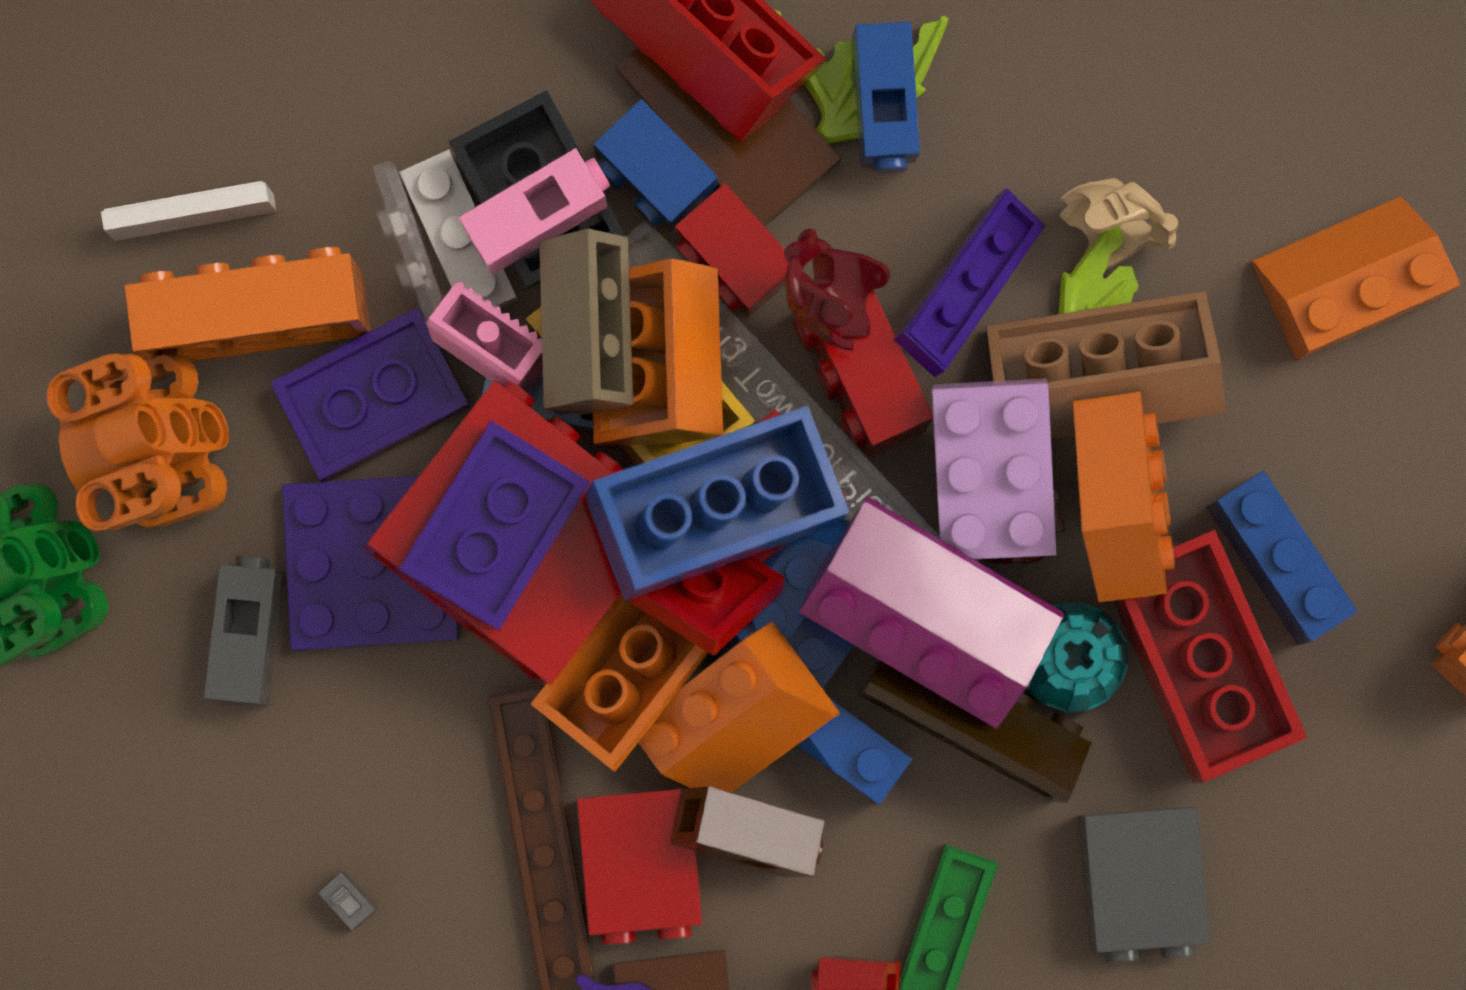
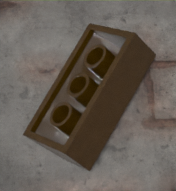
[859,659,1092,803]

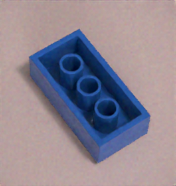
[584,405,850,601]

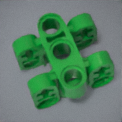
[0,482,109,667]

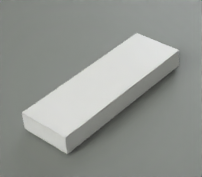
[101,181,277,241]

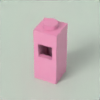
[458,148,610,275]

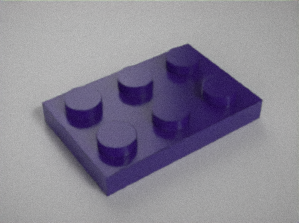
[270,307,470,482]
[398,420,590,631]

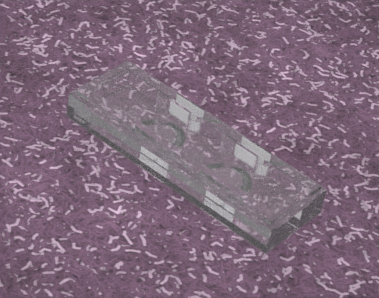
[372,160,443,323]

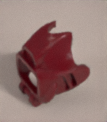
[784,229,890,351]

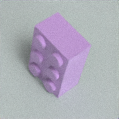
[932,378,1056,559]

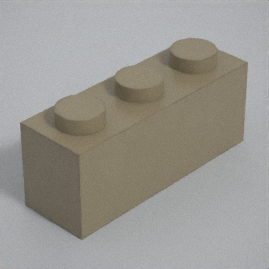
[539,229,633,415]

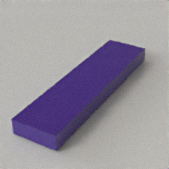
[894,188,1046,378]

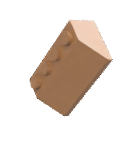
[986,291,1226,440]

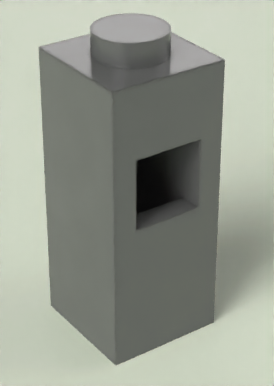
[204,556,284,706]

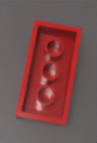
[1113,530,1308,783]

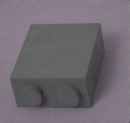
[1078,807,1210,962]

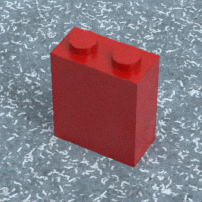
[577,789,703,944]

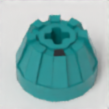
[1026,602,1129,713]

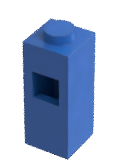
[851,22,920,173]

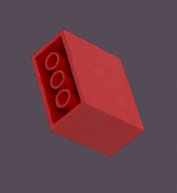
[363,380,624,685]

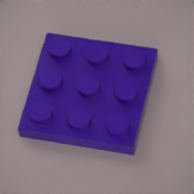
[282,475,460,651]

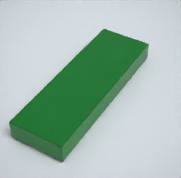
[899,844,999,990]

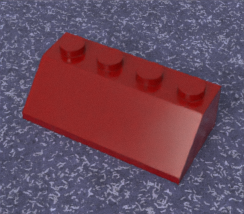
[589,0,827,142]

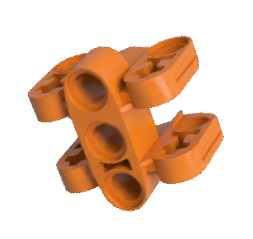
[46,353,229,531]

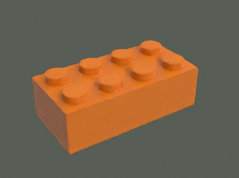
[124,247,371,363]

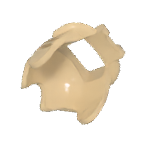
[1059,178,1178,270]

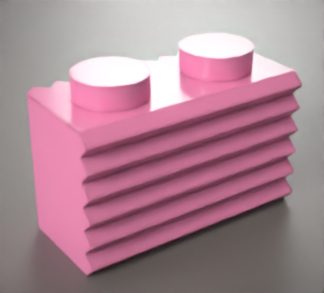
[426,281,543,393]

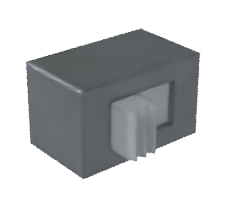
[318,871,378,930]

